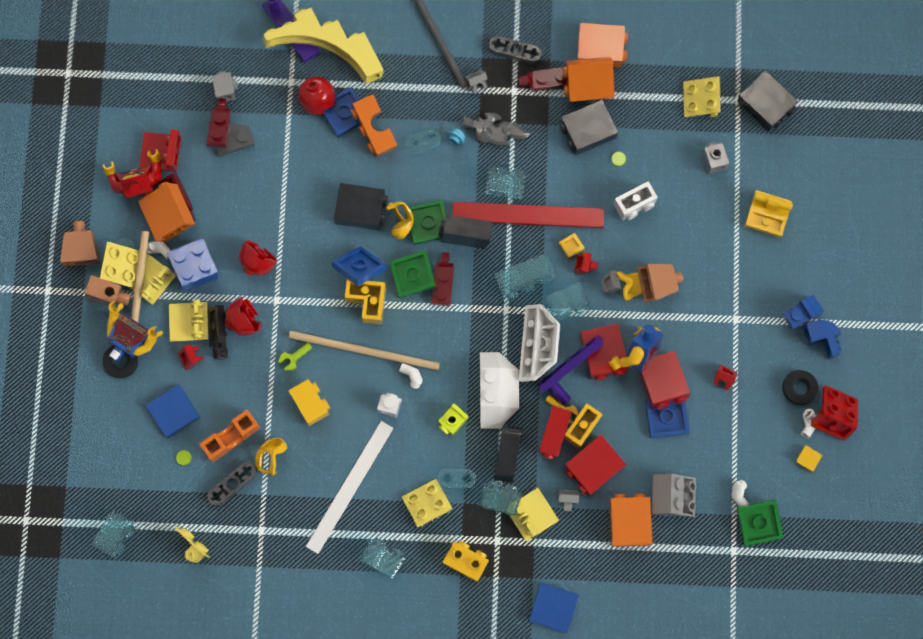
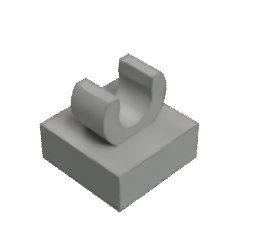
[464,70,488,93]
[558,490,579,511]

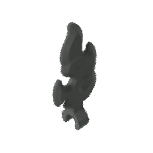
[461,113,530,146]

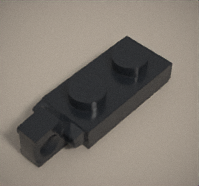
[207,305,228,360]

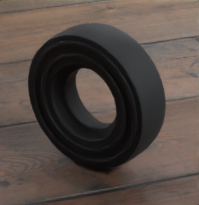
[103,345,138,378]
[783,370,818,405]

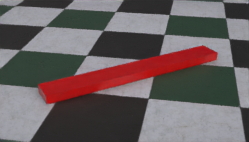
[452,202,604,228]

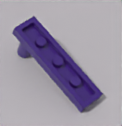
[262,0,320,63]
[539,334,603,405]

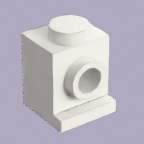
[377,393,402,418]

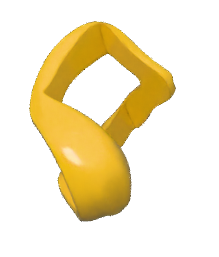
[386,202,414,239]
[617,271,643,301]
[255,438,287,477]

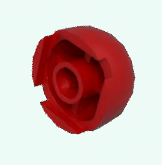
[298,76,336,115]
[238,240,277,276]
[225,297,261,336]

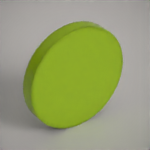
[611,152,626,166]
[176,450,192,465]

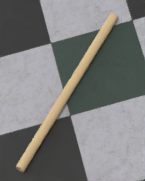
[289,331,440,370]

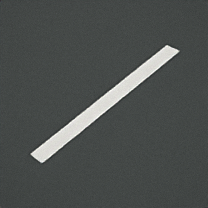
[306,421,393,554]

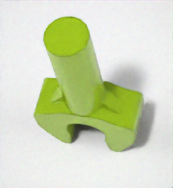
[278,343,312,372]

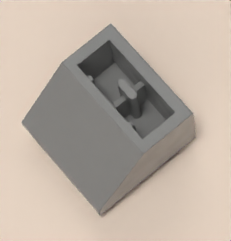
[652,474,696,517]

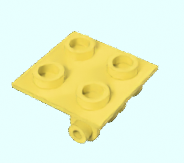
[683,76,721,117]
[100,242,139,288]
[129,253,175,305]
[169,300,208,342]
[402,479,453,527]
[505,488,559,542]
[175,527,210,563]

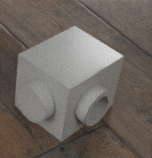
[212,72,238,101]
[702,142,729,174]

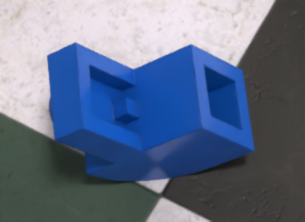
[782,295,824,330]
[802,320,842,359]

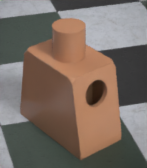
[60,221,101,267]
[637,264,683,303]
[85,275,131,307]

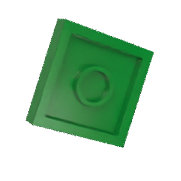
[409,200,446,245]
[389,250,437,298]
[736,499,783,546]

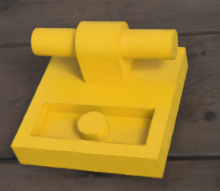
[744,190,793,238]

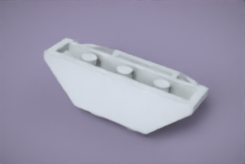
[519,304,560,382]
[480,352,519,429]

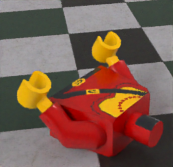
[103,149,162,198]

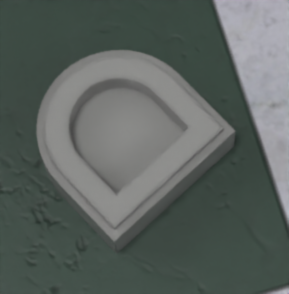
[602,271,621,293]

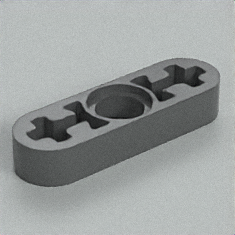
[489,36,541,64]
[207,462,257,506]

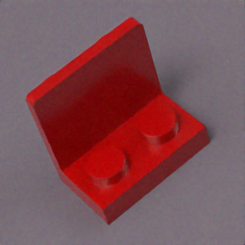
[139,129,182,172]
[811,385,858,441]

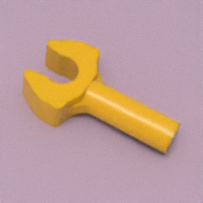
[545,395,579,424]

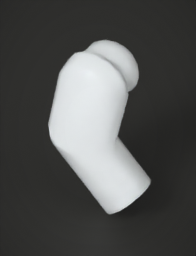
[147,241,171,260]
[399,363,423,389]
[801,409,816,439]
[731,480,749,506]

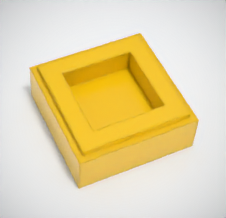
[558,233,585,259]
[795,445,823,472]

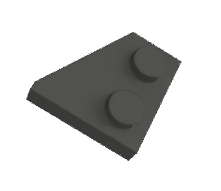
[208,122,255,157]

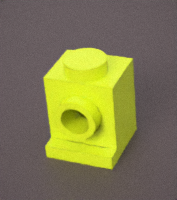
[438,404,468,436]

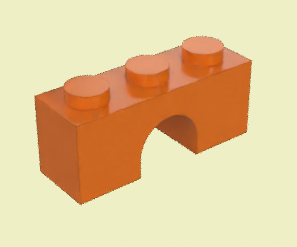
[350,94,397,157]
[199,409,261,462]

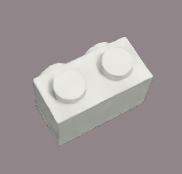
[613,181,658,221]

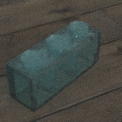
[494,252,556,299]

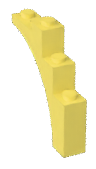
[263,8,384,84]

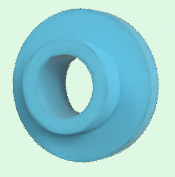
[447,129,465,146]

